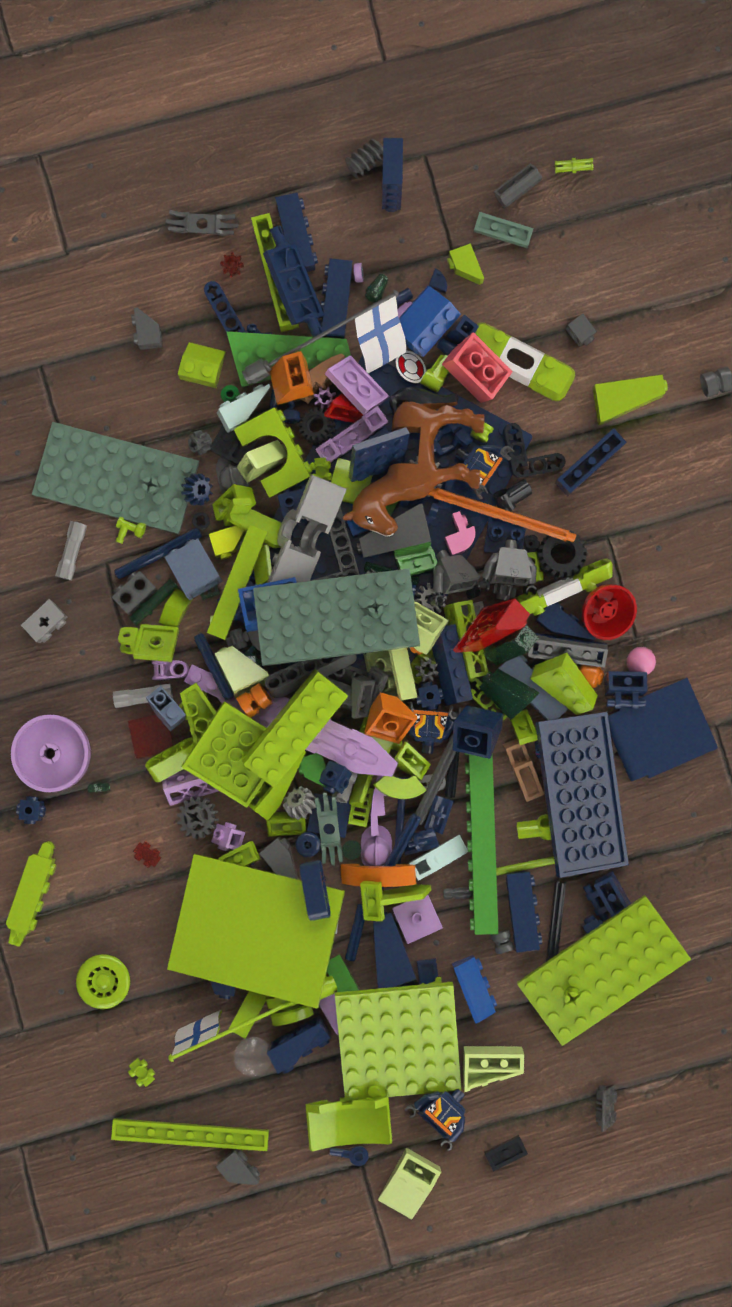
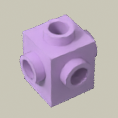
[211,822,245,851]

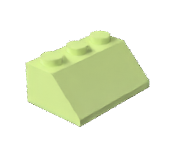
[414,601,448,655]
[364,648,417,701]

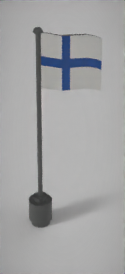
[242,290,406,385]

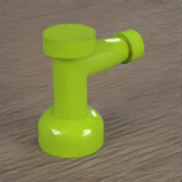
[116,517,146,544]

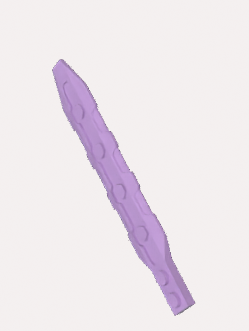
[184,665,398,777]

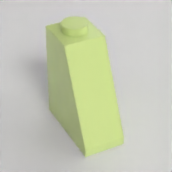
[237,440,288,483]
[215,646,269,699]

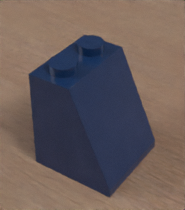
[453,705,503,759]

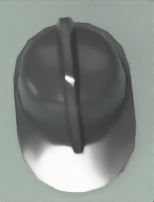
[216,457,249,493]

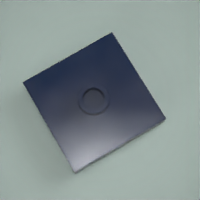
[307,793,351,838]

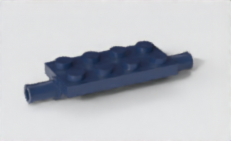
[263,226,324,338]

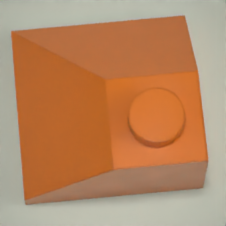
[365,692,417,744]

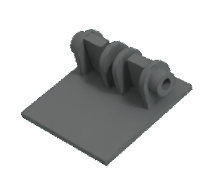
[596,1085,617,1132]

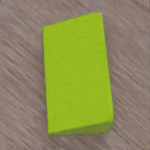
[254,545,272,585]
[349,774,373,808]
[266,812,306,837]

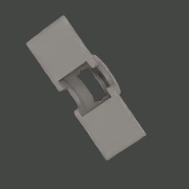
[267,475,347,583]

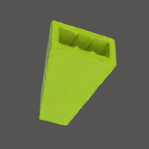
[592,375,668,425]

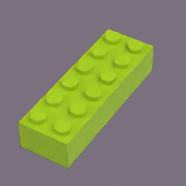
[242,669,348,788]

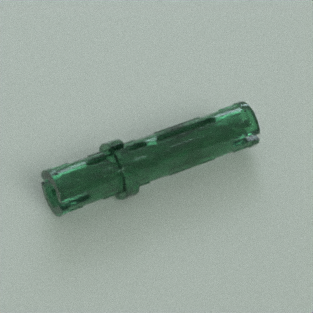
[129,578,178,626]

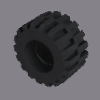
[537,529,587,580]

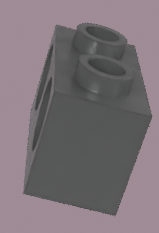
[112,571,158,615]

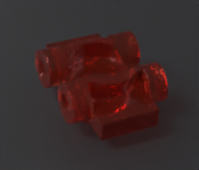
[133,841,161,868]

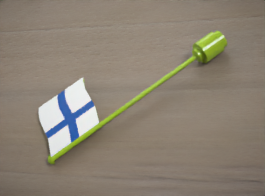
[168,976,338,1062]

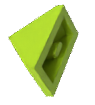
[159,588,193,627]
[395,742,431,780]

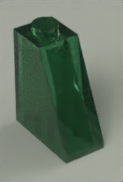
[483,625,539,665]
[479,669,539,720]

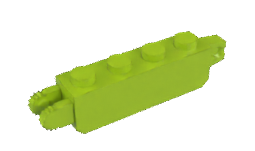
[6,841,56,946]

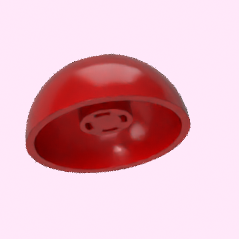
[582,584,637,640]

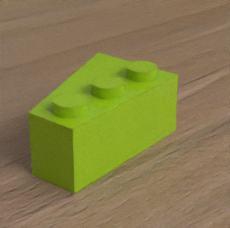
[530,653,598,715]

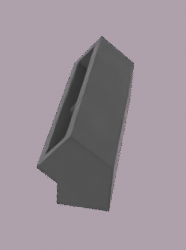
[494,163,542,209]

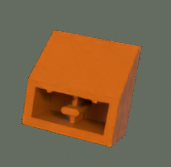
[270,351,314,405]

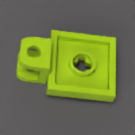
[118,624,179,662]

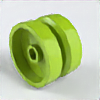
[266,996,314,1026]

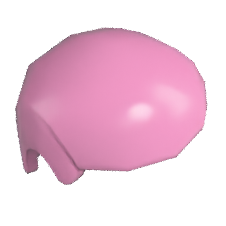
[627,647,656,675]

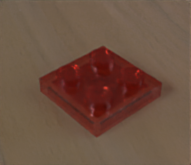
[128,715,173,759]

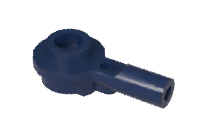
[329,1146,368,1166]

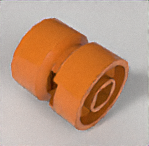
[237,683,273,718]

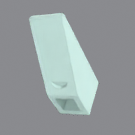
[217,384,270,433]
[409,835,468,881]

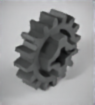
[177,796,219,838]

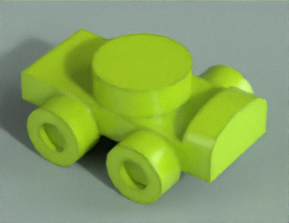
[310,457,332,481]
[128,1058,155,1087]

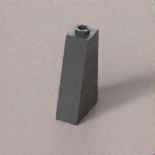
[357,504,431,557]

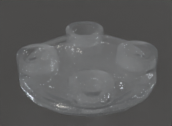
[234,1037,272,1076]

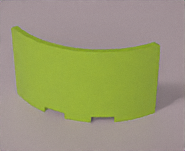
[306,1096,392,1151]

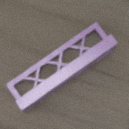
[162,770,219,806]

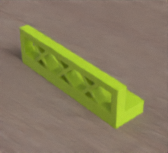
[443,600,489,679]

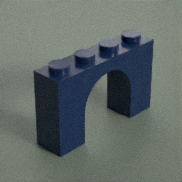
[382,138,403,212]

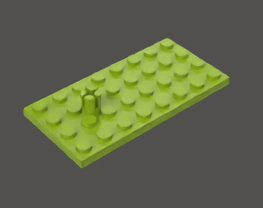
[517,895,691,1046]

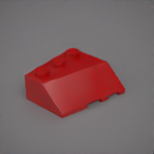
[453,598,530,653]

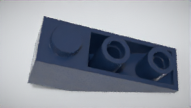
[535,602,596,641]

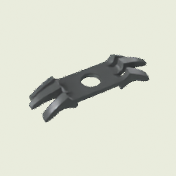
[165,210,239,236]

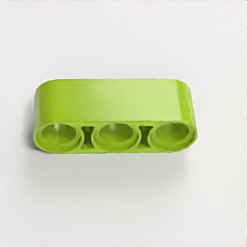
[145,737,195,782]

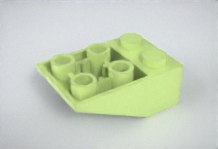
[378,1148,441,1219]

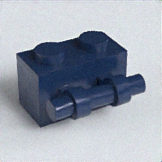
[604,671,648,709]
[583,871,631,921]

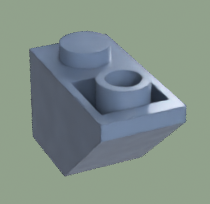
[146,686,186,731]

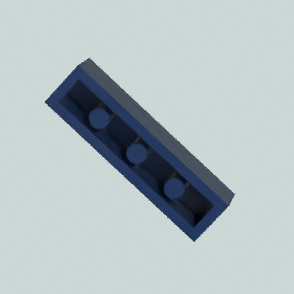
[275,192,318,272]
[319,258,352,339]
[555,428,626,497]
[432,624,473,706]
[505,871,542,953]

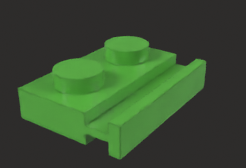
[393,542,438,576]

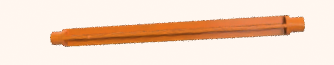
[428,487,576,543]

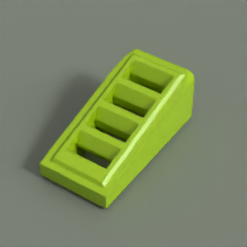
[348,788,374,827]

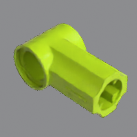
[420,355,449,393]
[517,814,551,840]

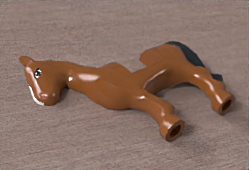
[342,387,485,536]

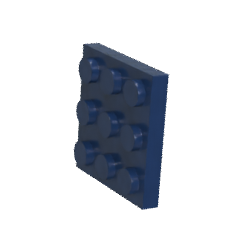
[349,427,410,482]

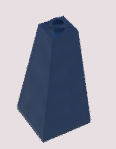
[373,912,419,989]

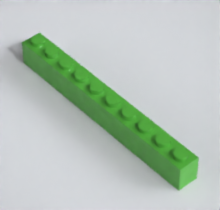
[464,753,498,935]

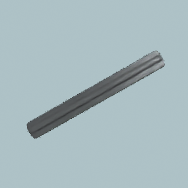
[415,735,456,825]

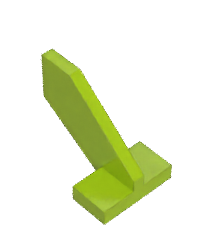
[223,498,281,548]
[360,881,431,921]

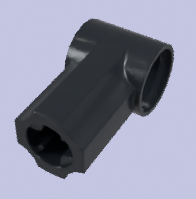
[493,479,532,512]

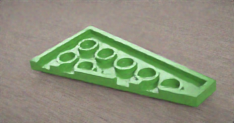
[227,332,351,387]

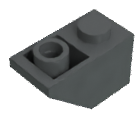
[131,308,163,350]
[216,1149,260,1185]

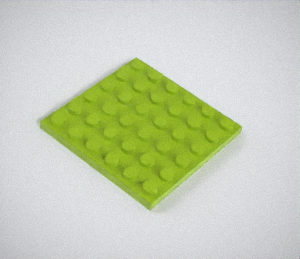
[335,982,461,1101]

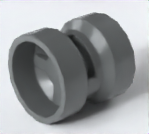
[491,930,515,954]

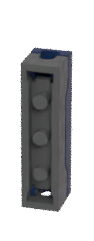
[528,632,608,668]

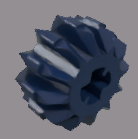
[181,473,213,505]

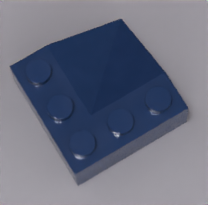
[266,1015,332,1074]

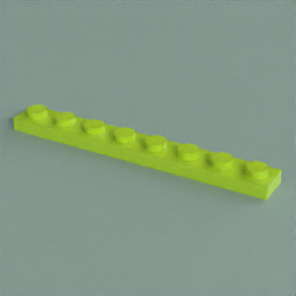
[111,1118,269,1151]

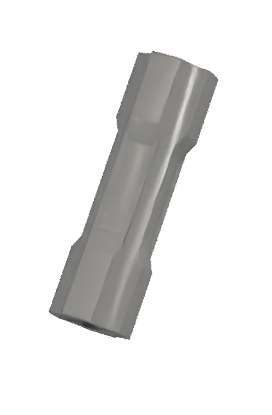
[55,521,87,581]
[113,684,173,708]

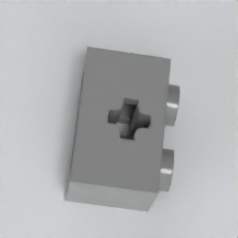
[21,599,68,643]

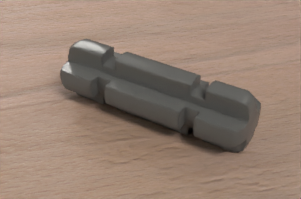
[443,887,472,900]

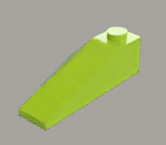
[180,683,217,744]
[249,751,306,821]

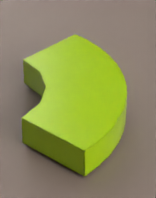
[373,775,427,799]

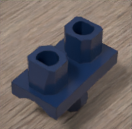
[424,795,454,834]
[404,828,439,856]

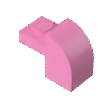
[444,511,475,556]

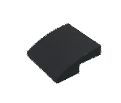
[210,425,258,465]

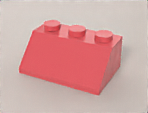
[442,332,513,403]

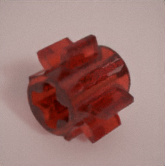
[220,252,244,277]

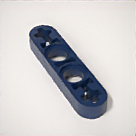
[204,281,246,333]

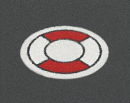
[396,351,426,383]

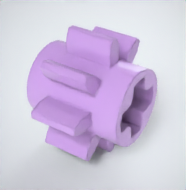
[314,387,336,409]

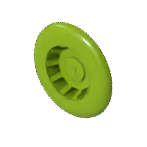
[76,954,130,1009]

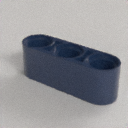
[300,860,331,921]

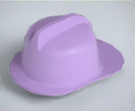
[361,825,392,866]

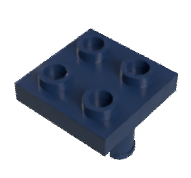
[484,516,526,554]

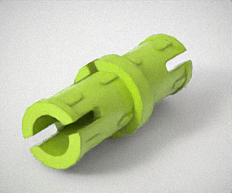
[555,158,593,173]

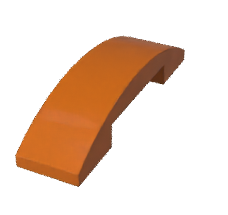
[340,864,416,887]

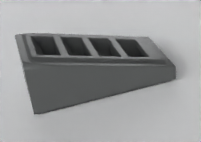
[352,676,375,719]

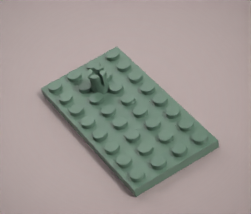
[32,422,200,535]
[253,569,420,666]

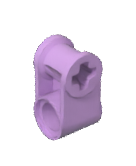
[152,660,190,680]

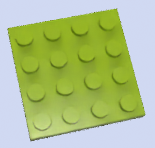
[181,701,267,808]

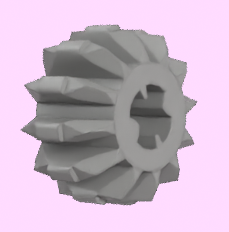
[414,583,447,613]
[283,786,316,820]

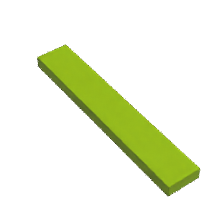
[207,525,268,640]

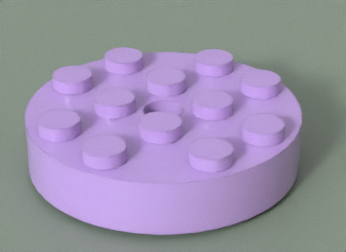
[11,715,91,792]

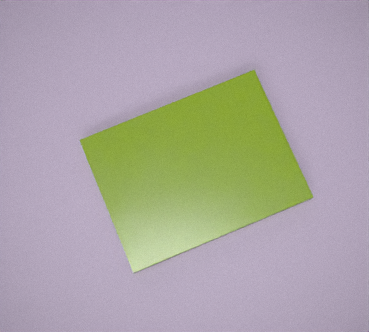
[167,854,345,1008]

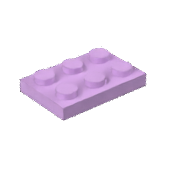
[325,355,389,415]

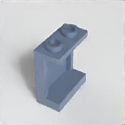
[165,539,223,600]

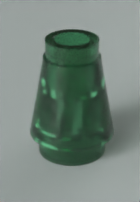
[365,274,389,303]

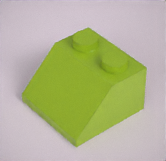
[178,342,226,388]

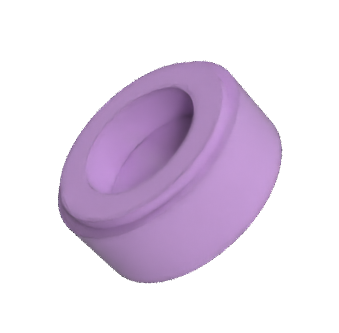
[354,263,364,283]

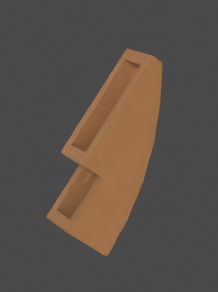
[300,354,345,404]
[503,739,544,802]

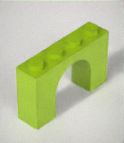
[234,408,312,498]

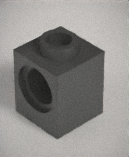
[566,314,597,347]

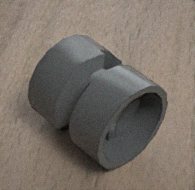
[700,367,732,397]

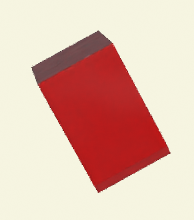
[324,393,363,423]

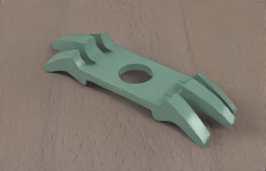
[314,792,343,865]

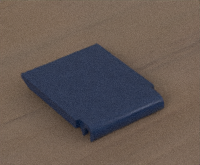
[608,678,718,782]

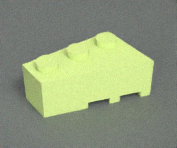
[463,1046,524,1092]

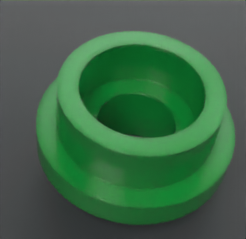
[221,385,240,403]

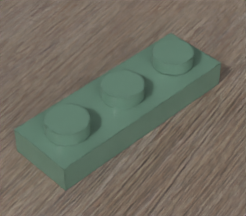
[474,212,534,248]

